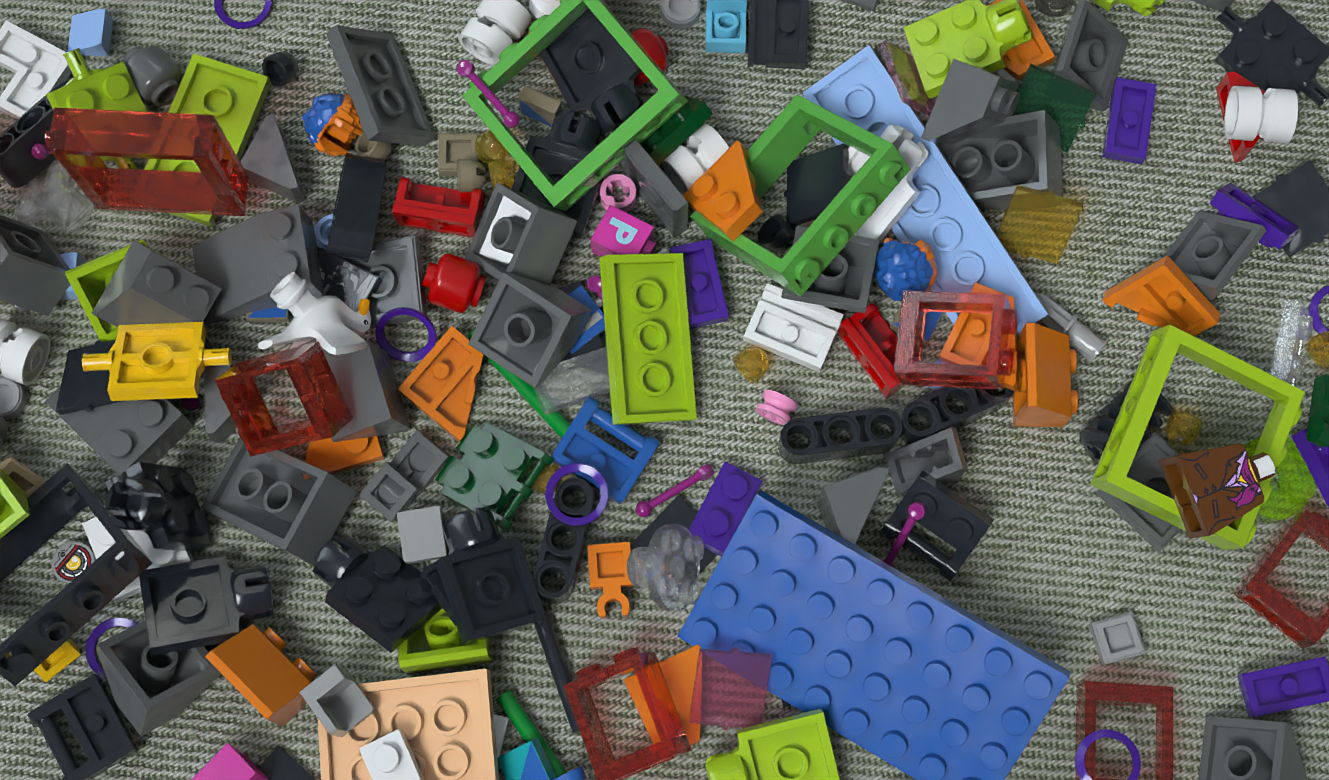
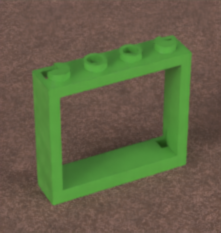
[462,0,688,211]
[690,95,911,297]

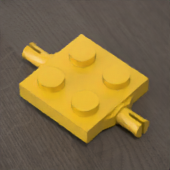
[82,322,232,401]

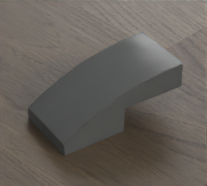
[359,430,451,522]

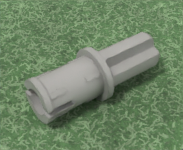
[1038,294,1107,363]

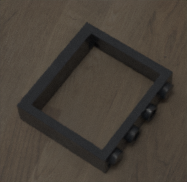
[0,463,153,686]

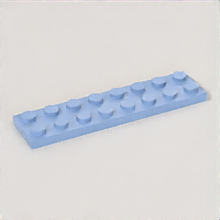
[803,45,1050,336]

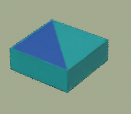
[497,738,557,780]

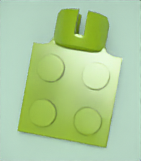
[903,0,1032,99]
[706,709,840,780]

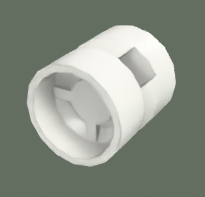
[458,0,532,66]
[1224,86,1298,143]
[660,124,729,195]
[0,318,50,386]

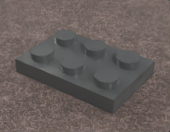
[326,25,435,146]

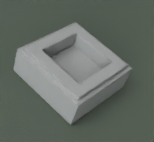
[1089,612,1146,666]

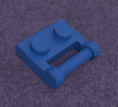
[551,395,660,505]

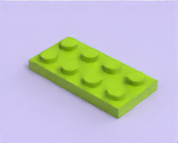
[133,53,271,227]
[599,253,697,425]

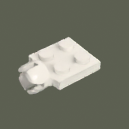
[848,124,928,243]

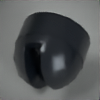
[262,51,298,87]
[758,216,794,252]

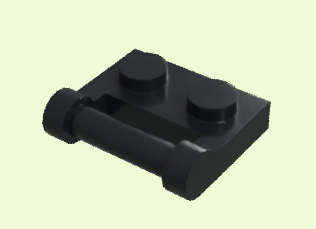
[880,470,994,581]
[27,674,139,780]

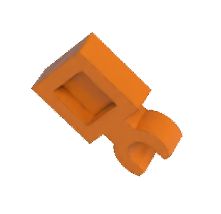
[587,542,634,619]

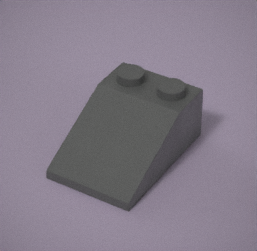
[936,110,1063,210]
[192,205,324,325]
[45,386,194,480]
[200,434,357,566]

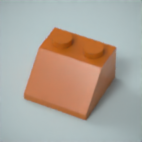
[1013,323,1078,427]
[205,624,317,727]

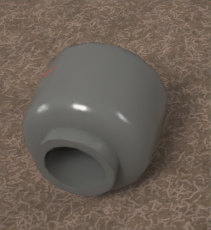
[123,46,182,106]

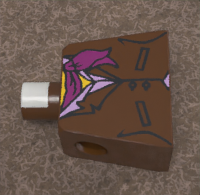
[1159,443,1275,539]

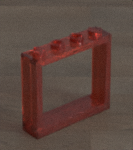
[45,107,249,216]

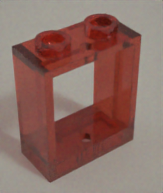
[893,291,1017,390]
[215,341,353,457]
[1233,509,1329,649]
[563,647,692,780]
[1075,681,1173,780]

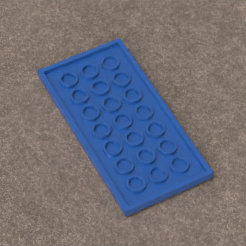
[677,490,1071,780]

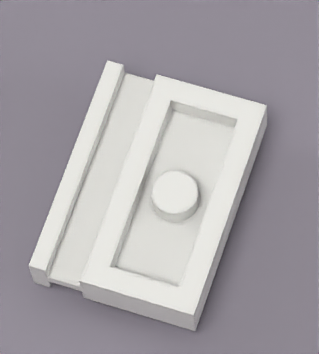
[743,283,844,372]

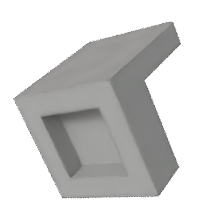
[397,506,449,564]
[299,664,375,738]

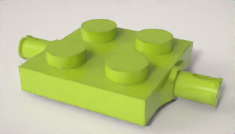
[46,48,158,183]

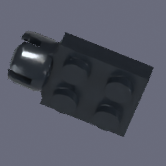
[539,8,644,133]
[512,110,604,239]
[105,462,214,552]
[435,507,547,645]
[312,534,442,653]
[139,556,274,656]

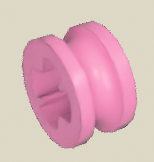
[600,174,637,213]
[755,390,798,425]

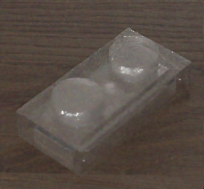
[1270,299,1313,386]
[534,347,610,415]

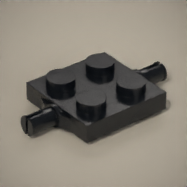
[1215,0,1329,108]

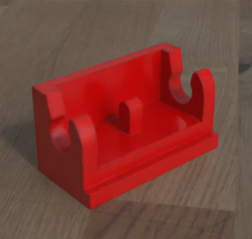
[392,177,486,237]
[837,303,924,399]

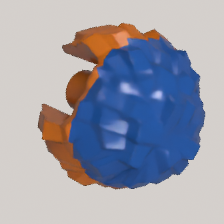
[302,93,363,157]
[874,238,938,303]

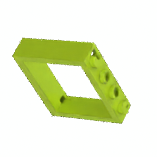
[1090,325,1305,550]

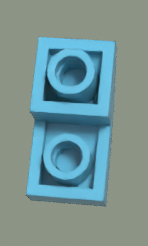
[705,0,747,53]

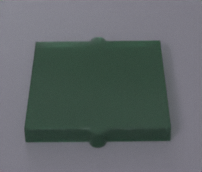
[1006,64,1096,153]

